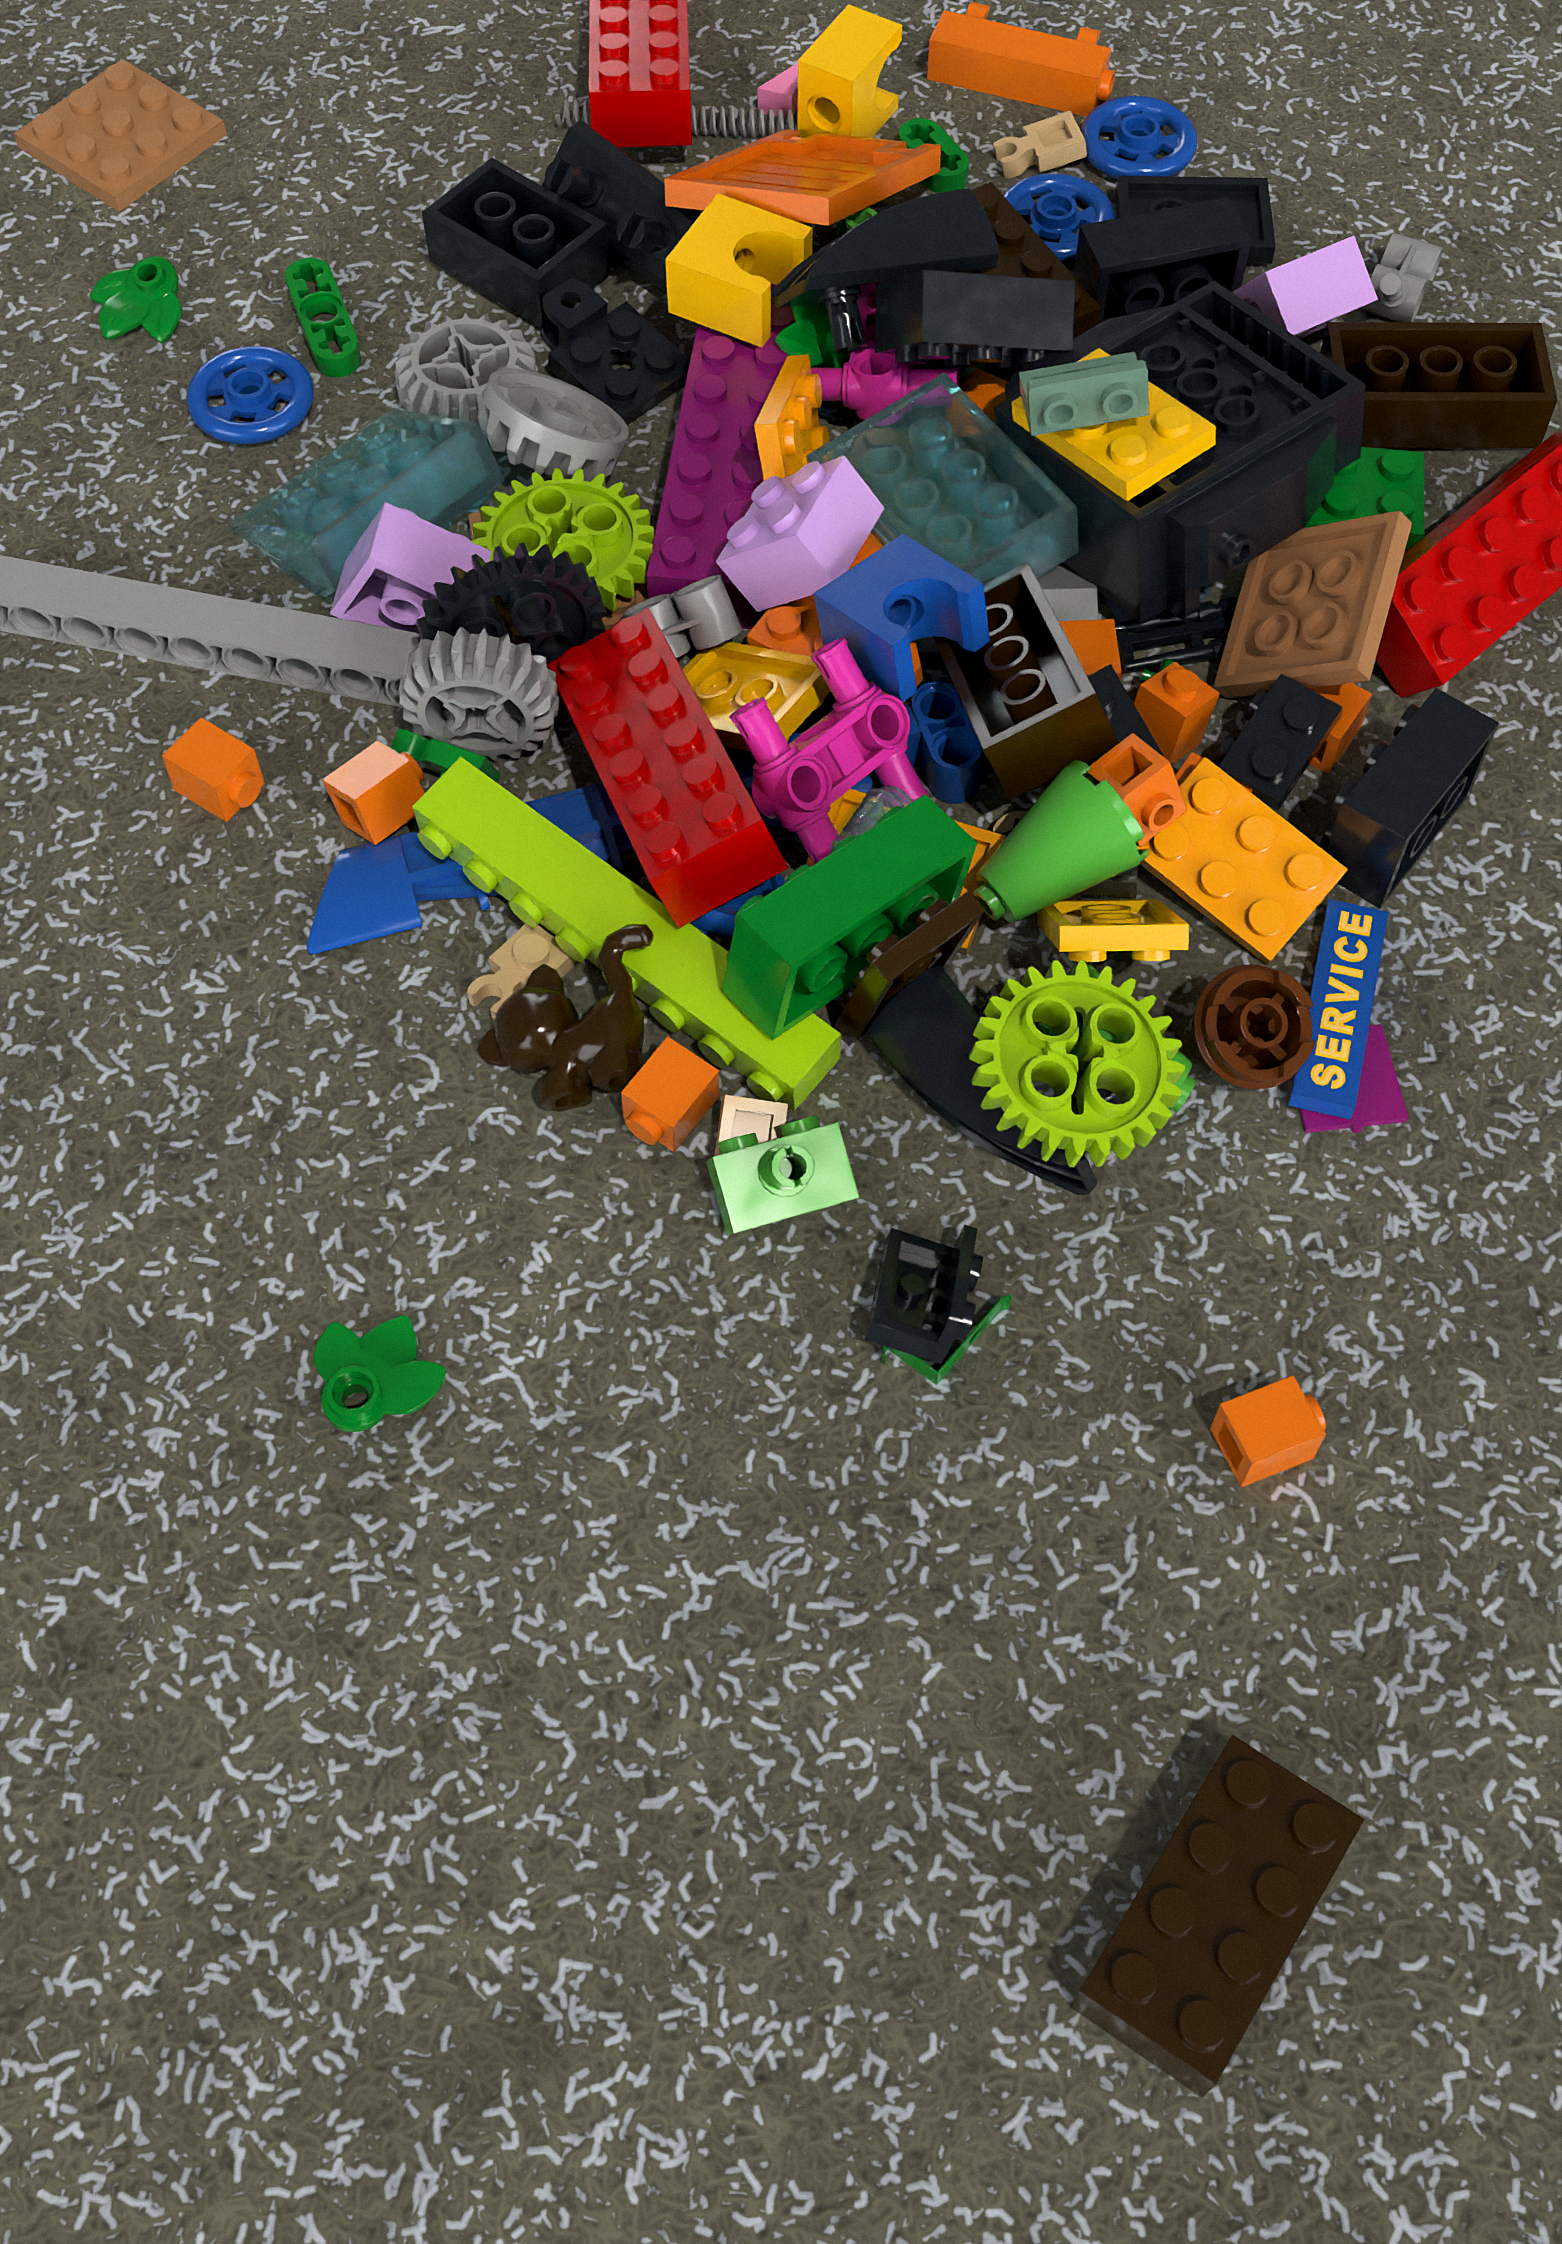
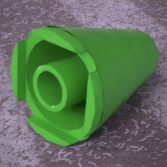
[973,760,1149,923]

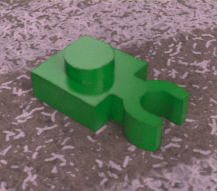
[391,728,500,782]

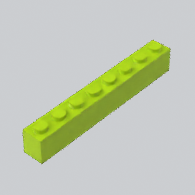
[412,756,841,1111]

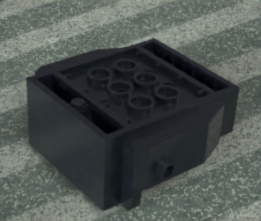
[994,281,1366,625]

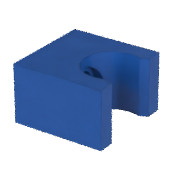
[814,534,990,702]

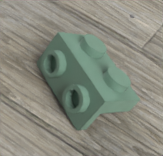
[1019,352,1149,436]

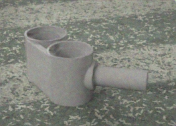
[1361,233,1443,322]
[622,575,742,658]

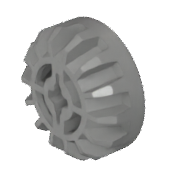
[477,369,629,482]

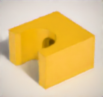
[797,4,902,138]
[665,193,813,348]

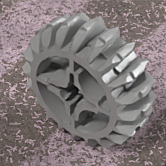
[394,311,538,442]
[398,627,560,762]

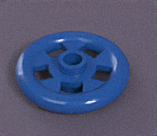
[1080,96,1197,179]
[1003,173,1115,263]
[187,346,314,445]

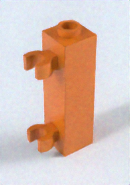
[927,2,1115,116]

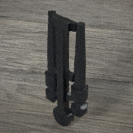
[1115,596,1238,672]

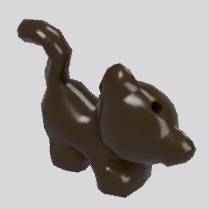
[478,924,654,1112]

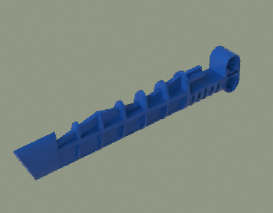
[306,681,983,955]

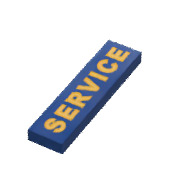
[1288,899,1388,1120]

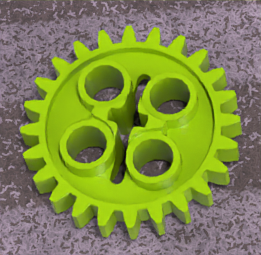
[471,468,654,611]
[969,960,1185,1167]

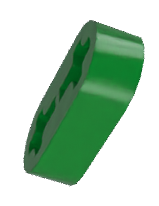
[898,118,969,193]

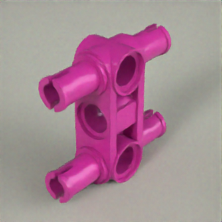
[811,297,960,423]
[729,637,929,865]

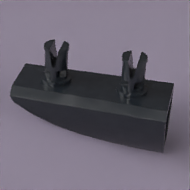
[542,120,702,293]
[771,188,1000,354]
[866,965,1120,1195]

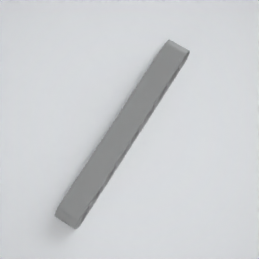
[0,555,420,707]

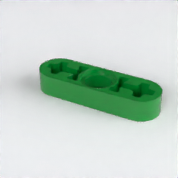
[285,257,361,377]

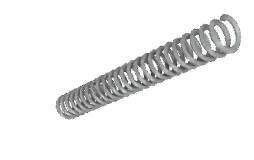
[555,98,797,138]

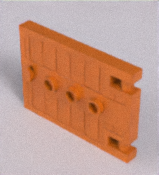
[664,129,941,226]

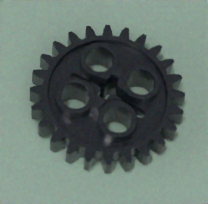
[416,543,607,669]

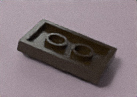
[834,890,985,1046]

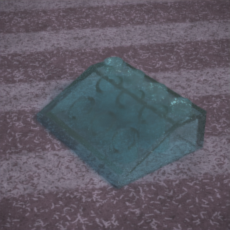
[806,372,1079,585]
[229,409,505,599]

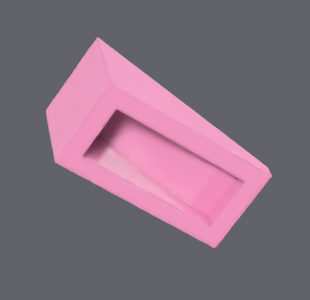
[757,63,798,119]

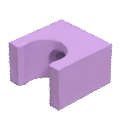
[1232,235,1378,339]

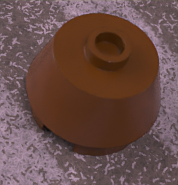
[1191,964,1315,1090]

